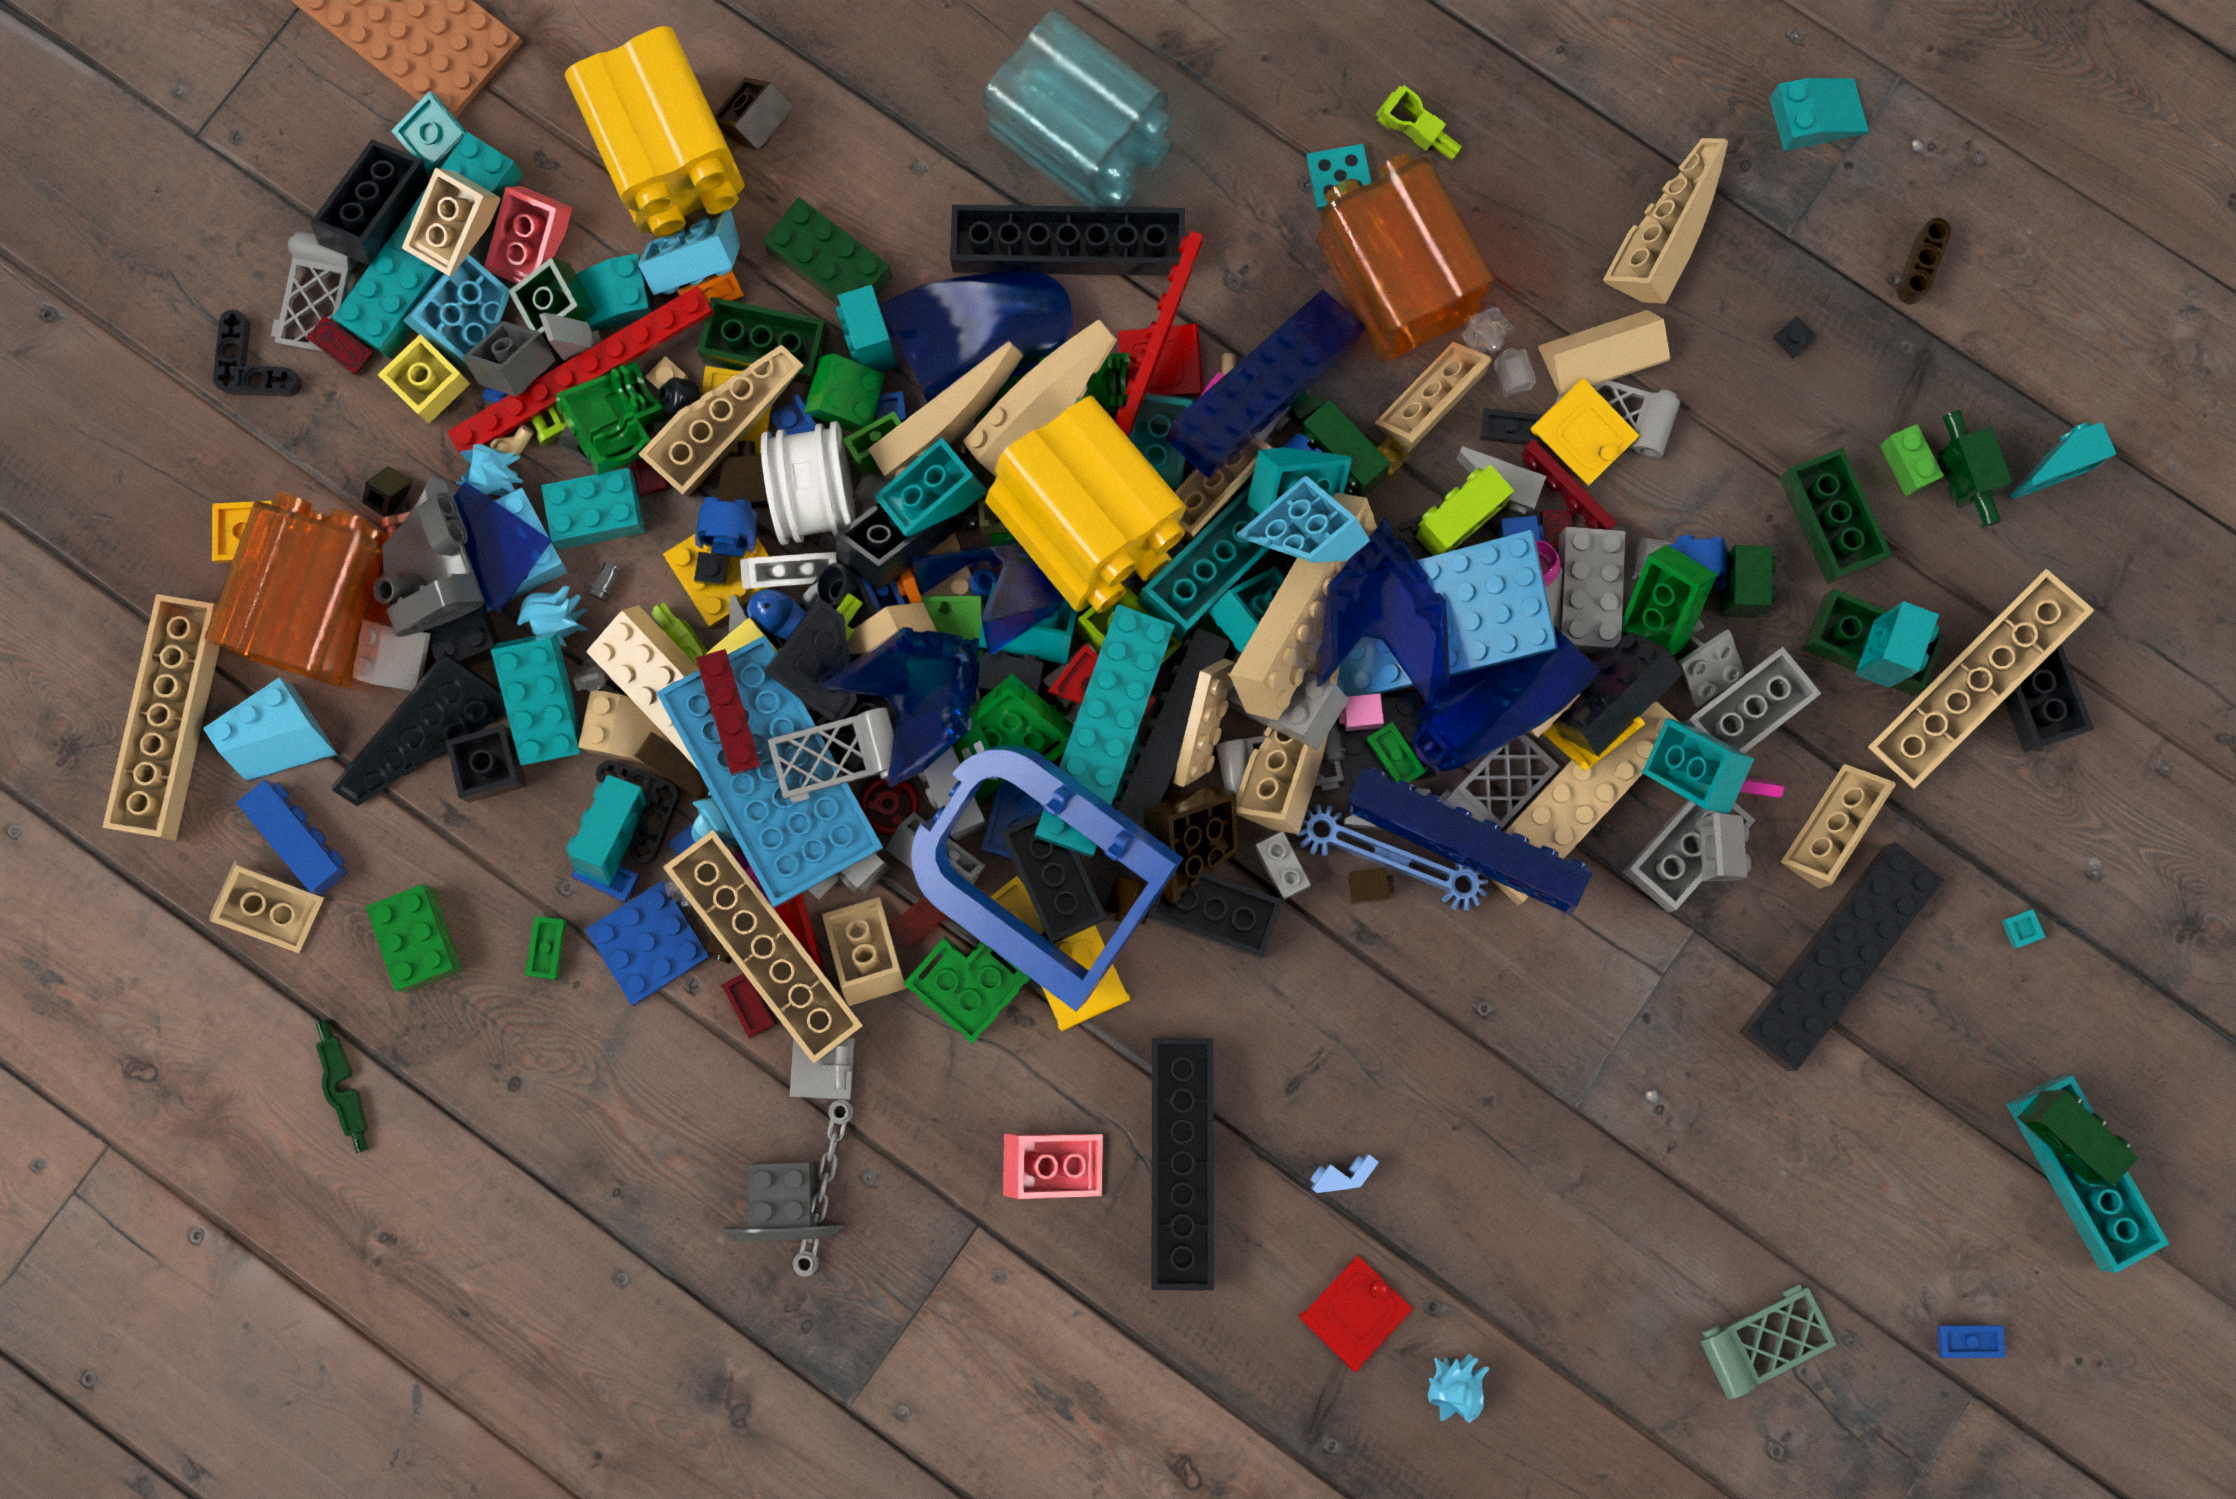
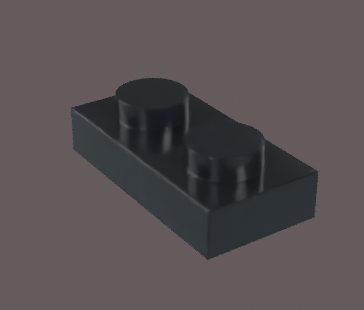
[1480,408,1543,445]

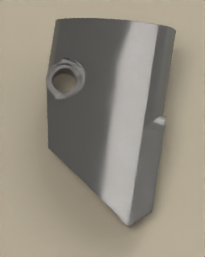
[373,476,485,637]

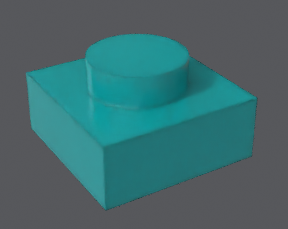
[2001,909,2045,949]

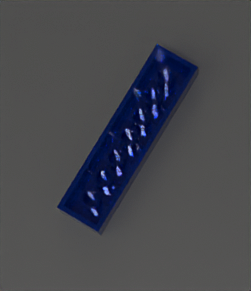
[1165,289,1366,479]
[1347,768,1592,916]

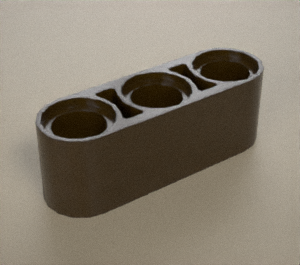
[1897,217,1951,305]
[634,731,711,800]

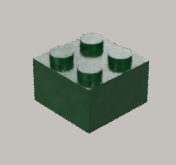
[508,257,597,343]
[1720,545,1776,618]

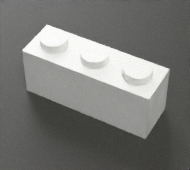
[740,552,837,589]

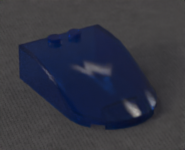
[878,271,1074,403]
[1413,625,1600,771]

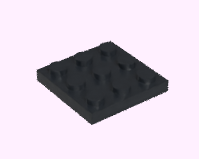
[1335,689,1436,795]

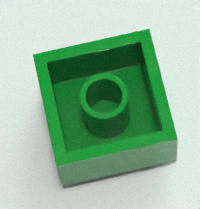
[804,353,885,433]

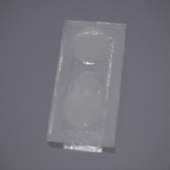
[573,659,610,692]

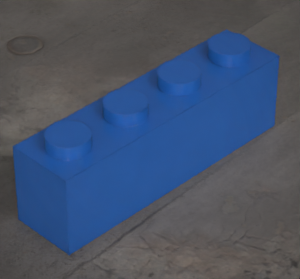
[236,779,348,895]

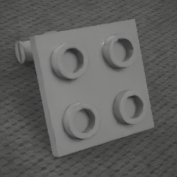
[1678,619,1746,708]
[789,1038,855,1100]

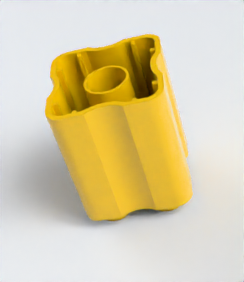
[565,26,745,238]
[985,396,1187,613]

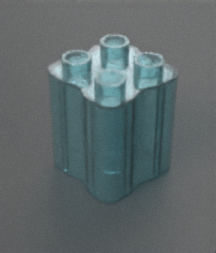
[982,8,1173,207]

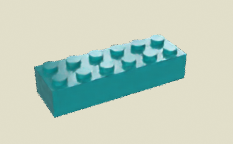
[1136,484,1274,642]
[2006,1075,2169,1273]

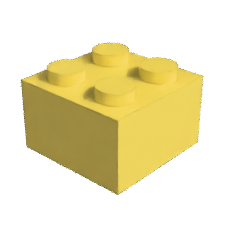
[378,334,470,424]

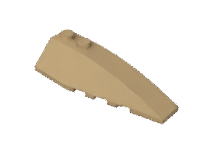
[1603,138,1728,304]
[963,320,1117,477]
[868,341,1023,481]
[639,345,804,498]
[1236,653,1341,834]

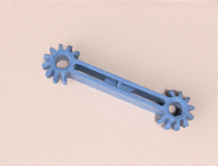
[1296,804,1488,911]

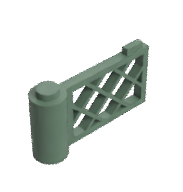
[1699,1284,1837,1399]

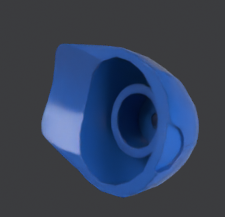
[747,588,806,640]

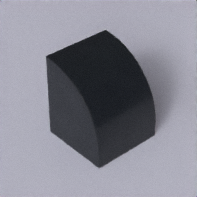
[362,466,412,517]

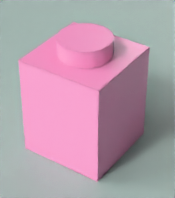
[1338,694,1384,731]

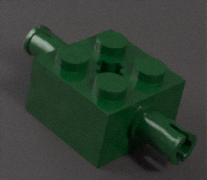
[1938,410,2012,527]

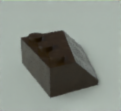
[1143,786,1238,904]

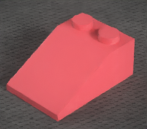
[484,186,573,284]
[1003,1133,1103,1199]

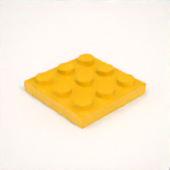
[663,533,776,628]

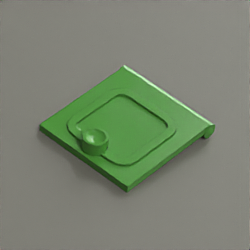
[909,595,984,678]

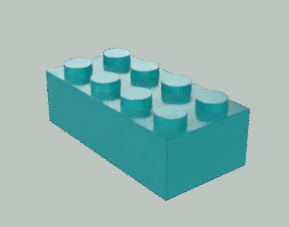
[491,632,582,766]

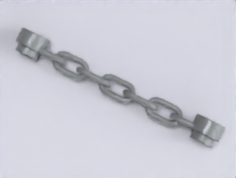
[793,1100,854,1277]

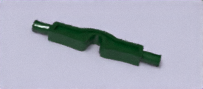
[315,1020,369,1154]

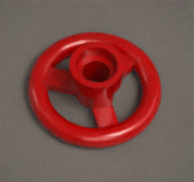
[860,776,919,835]

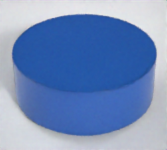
[969,569,1000,600]

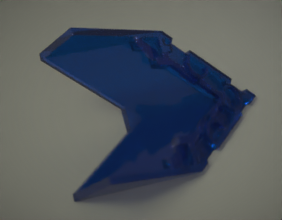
[1316,517,1450,704]
[911,538,1065,655]
[821,627,982,788]

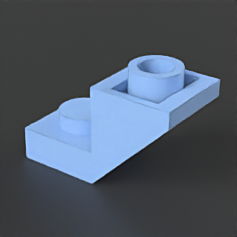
[1310,1154,1379,1193]

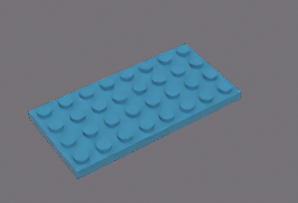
[1317,530,1558,697]
[656,635,883,908]

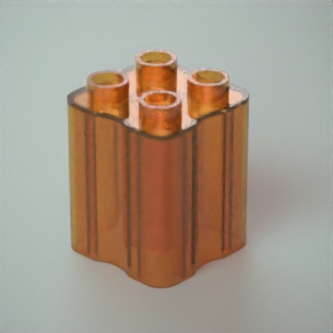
[1316,153,1496,363]
[204,492,388,690]

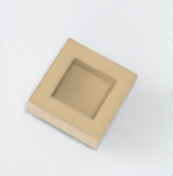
[646,356,688,390]

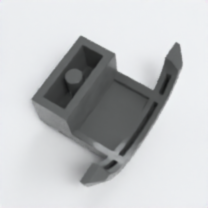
[724,1162,845,1241]

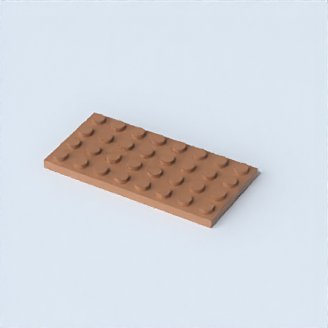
[289,0,523,118]

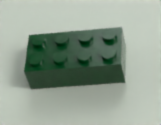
[762,197,893,306]
[697,297,830,385]
[1779,447,1892,585]
[1802,589,1947,696]

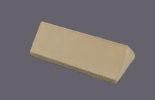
[1538,310,1670,397]
[1374,342,1492,454]
[1175,427,1273,543]
[1781,764,1896,889]

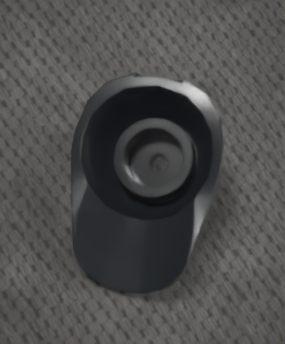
[803,563,857,613]

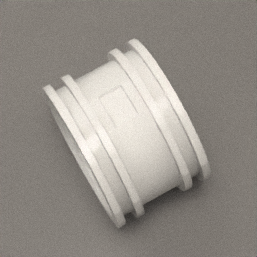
[761,421,856,545]

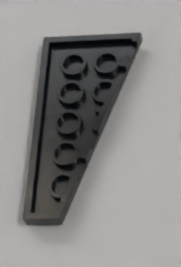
[332,652,506,806]

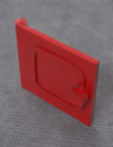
[1118,323,1203,396]
[1299,1255,1413,1373]

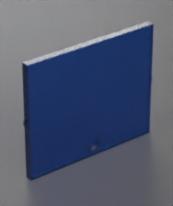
[453,481,552,613]

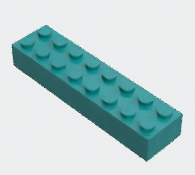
[332,132,523,359]
[1034,604,1175,858]

